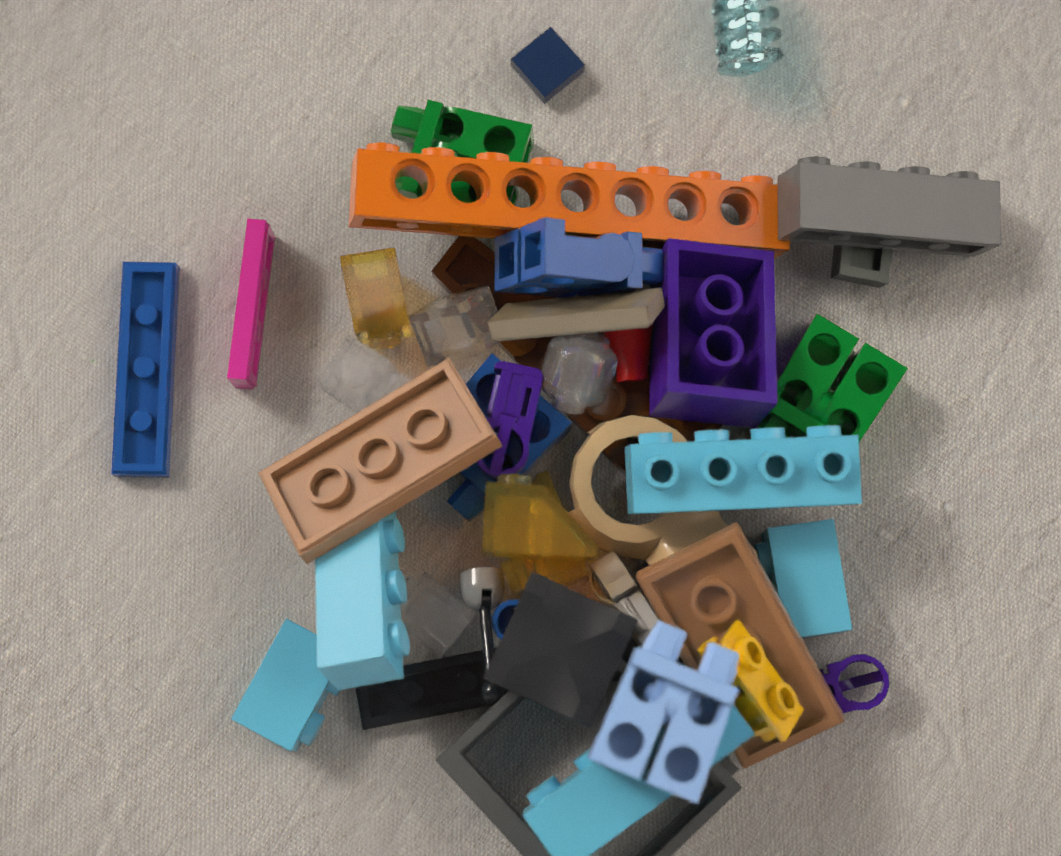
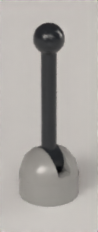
[459,567,505,703]

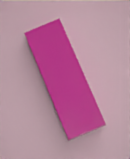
[227,218,275,390]

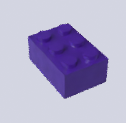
[649,238,777,428]

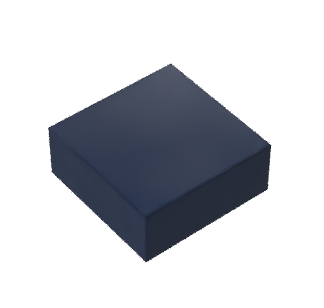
[511,27,585,104]

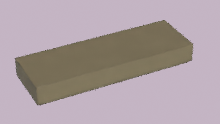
[488,288,665,342]

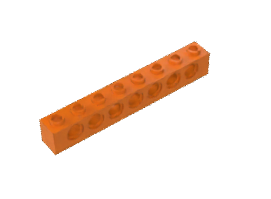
[349,142,790,259]

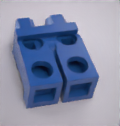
[495,217,663,298]
[447,353,572,522]

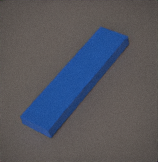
[111,262,180,478]

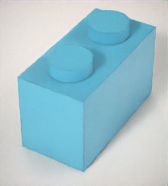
[754,519,852,639]
[231,618,341,751]

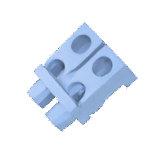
[587,621,739,804]

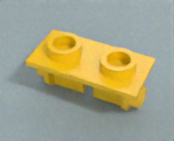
[698,619,804,743]

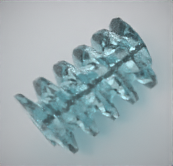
[711,0,784,76]

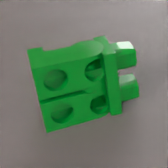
[391,99,534,205]
[757,314,908,442]

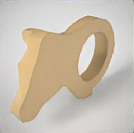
[564,415,758,657]

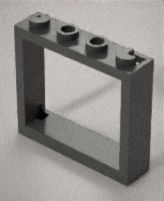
[435,657,742,856]

